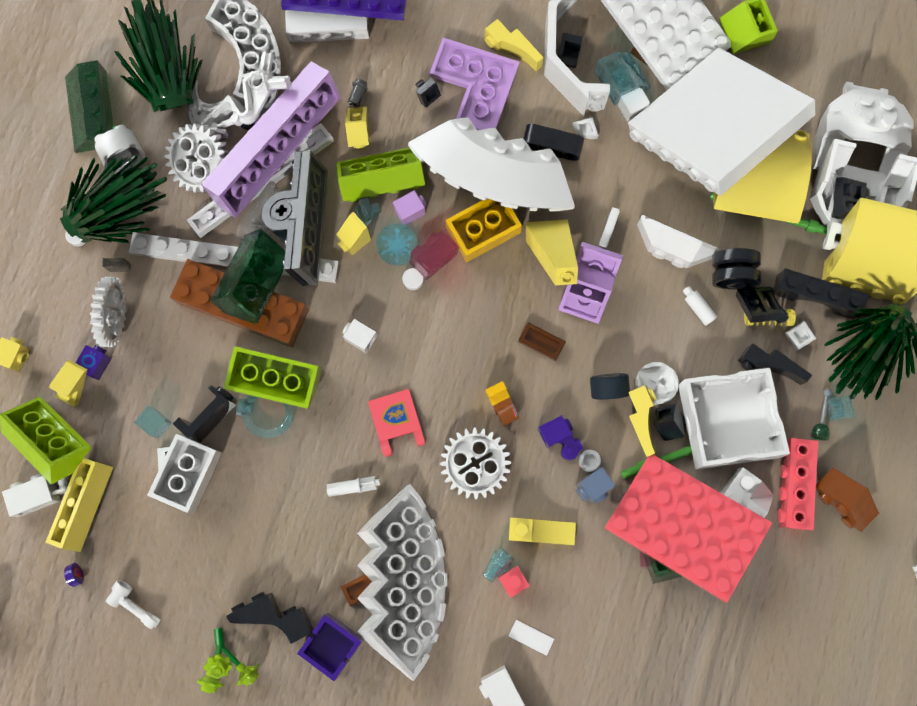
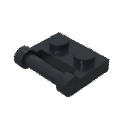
[833,177,868,217]
[736,286,789,323]

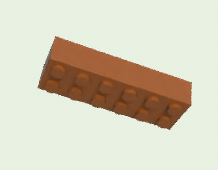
[170,259,309,348]

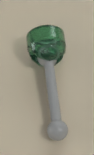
[811,388,832,441]

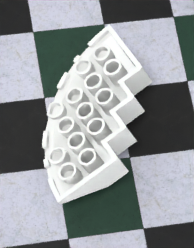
[408,117,575,211]
[357,484,447,681]

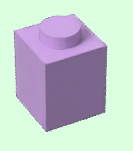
[392,190,427,226]

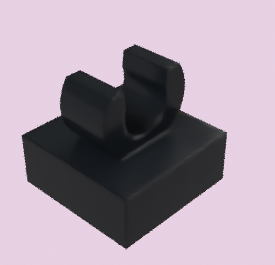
[415,78,441,108]

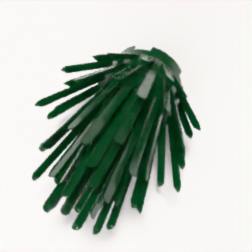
[114,0,203,112]
[60,155,167,243]
[824,304,917,400]

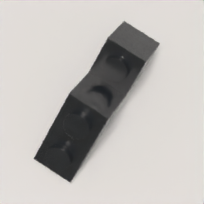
[226,592,314,644]

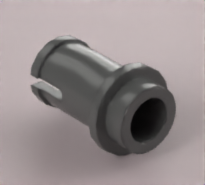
[347,79,368,107]

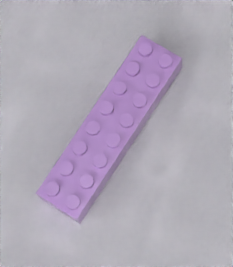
[201,61,341,218]

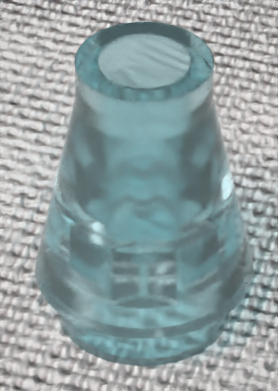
[482,548,514,582]

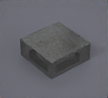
[102,258,131,272]

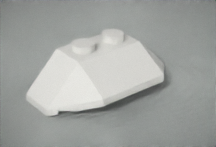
[637,215,721,268]

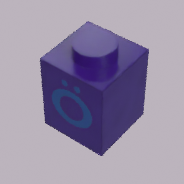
[75,345,112,380]

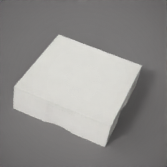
[679,368,790,470]

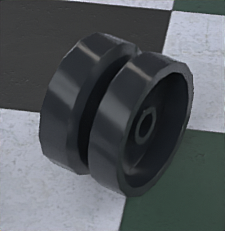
[712,248,761,290]

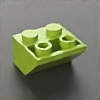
[719,0,778,55]

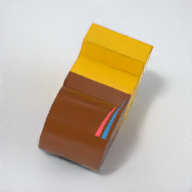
[485,381,520,426]

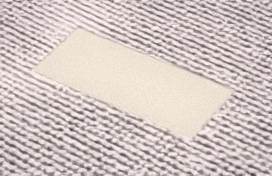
[509,620,554,656]

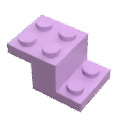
[558,242,623,324]

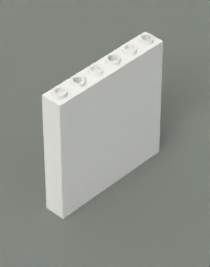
[628,47,815,196]

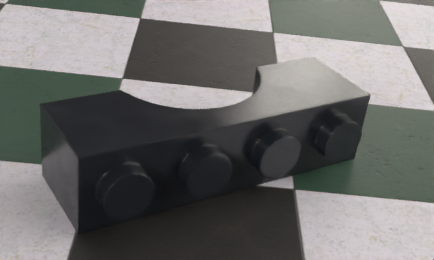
[773,268,869,320]

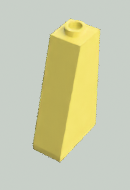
[526,219,578,285]

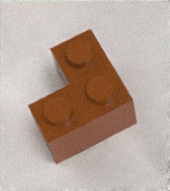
[816,468,879,532]

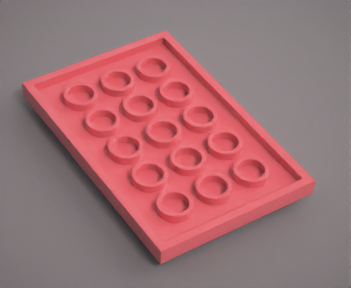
[605,454,772,603]

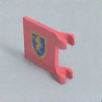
[368,389,426,457]

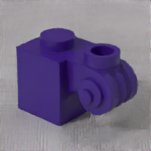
[537,415,583,461]

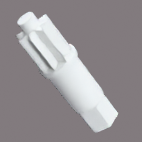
[327,476,380,497]

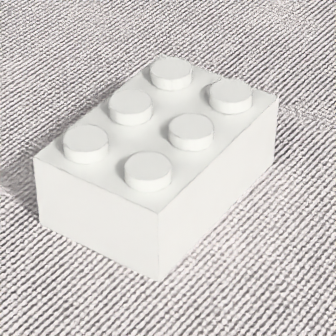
[147,434,222,513]

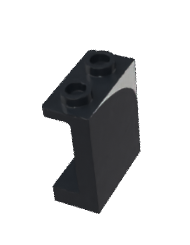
[173,385,236,443]

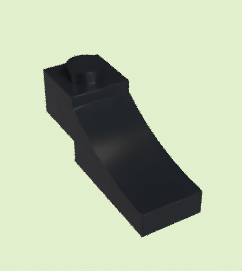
[737,344,812,385]

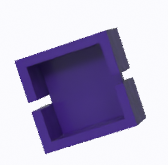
[297,613,364,681]

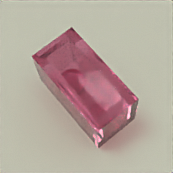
[409,230,459,281]

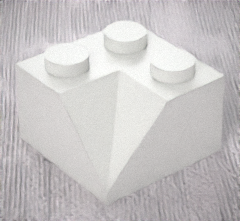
[720,467,774,518]

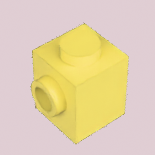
[0,336,30,372]

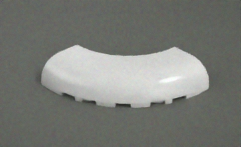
[205,0,281,114]

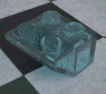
[595,51,651,105]

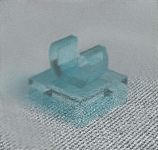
[355,198,381,226]
[826,396,855,421]

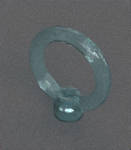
[236,395,294,438]

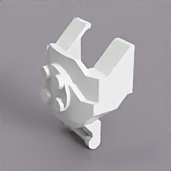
[813,81,914,177]
[810,139,917,250]

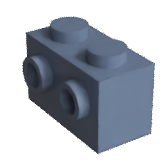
[575,467,615,504]

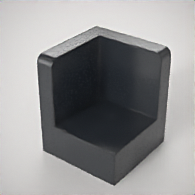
[558,33,583,68]
[653,404,686,441]

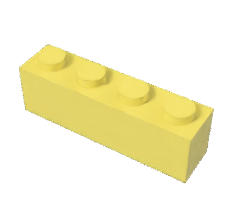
[45,458,113,552]

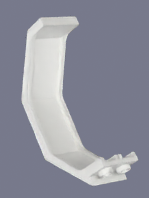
[544,0,610,116]

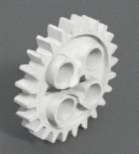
[164,124,229,193]
[90,276,127,347]
[440,428,511,500]

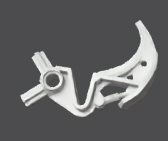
[189,51,292,138]

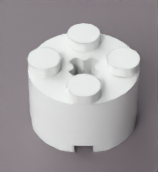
[94,125,145,173]

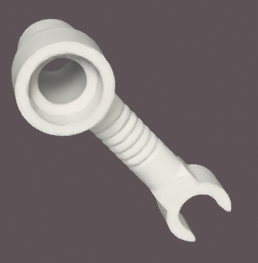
[106,580,161,629]

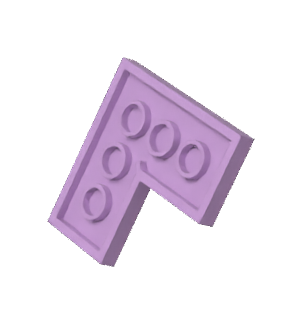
[430,38,520,130]

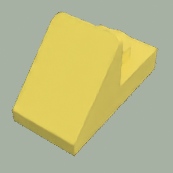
[49,360,87,407]

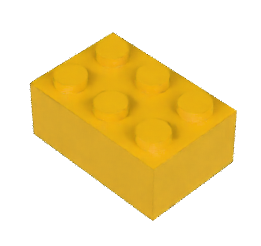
[445,198,522,263]

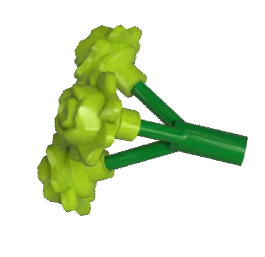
[197,628,259,694]

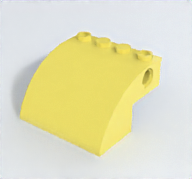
[713,130,812,224]
[822,198,917,304]

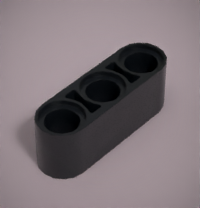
[523,124,584,161]

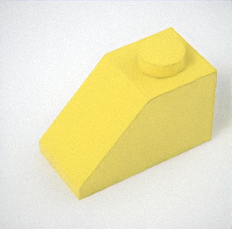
[345,106,369,148]
[336,212,371,255]

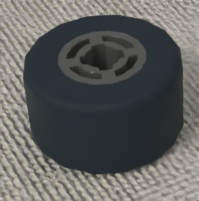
[590,373,630,400]

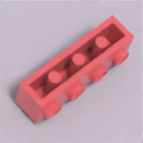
[777,438,818,530]

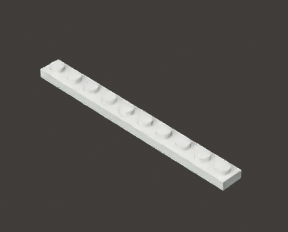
[129,232,340,283]

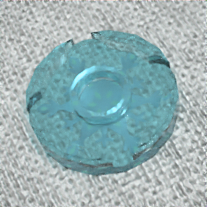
[376,224,418,266]

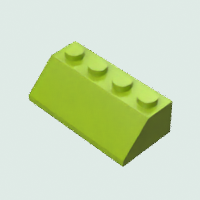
[336,148,425,202]
[223,346,323,409]
[0,397,91,484]

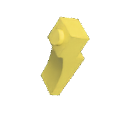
[485,19,544,71]
[628,385,657,457]
[508,518,576,545]

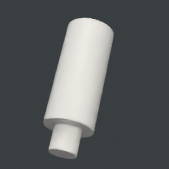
[683,286,718,326]

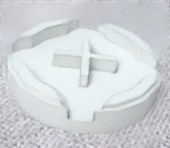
[635,362,679,405]

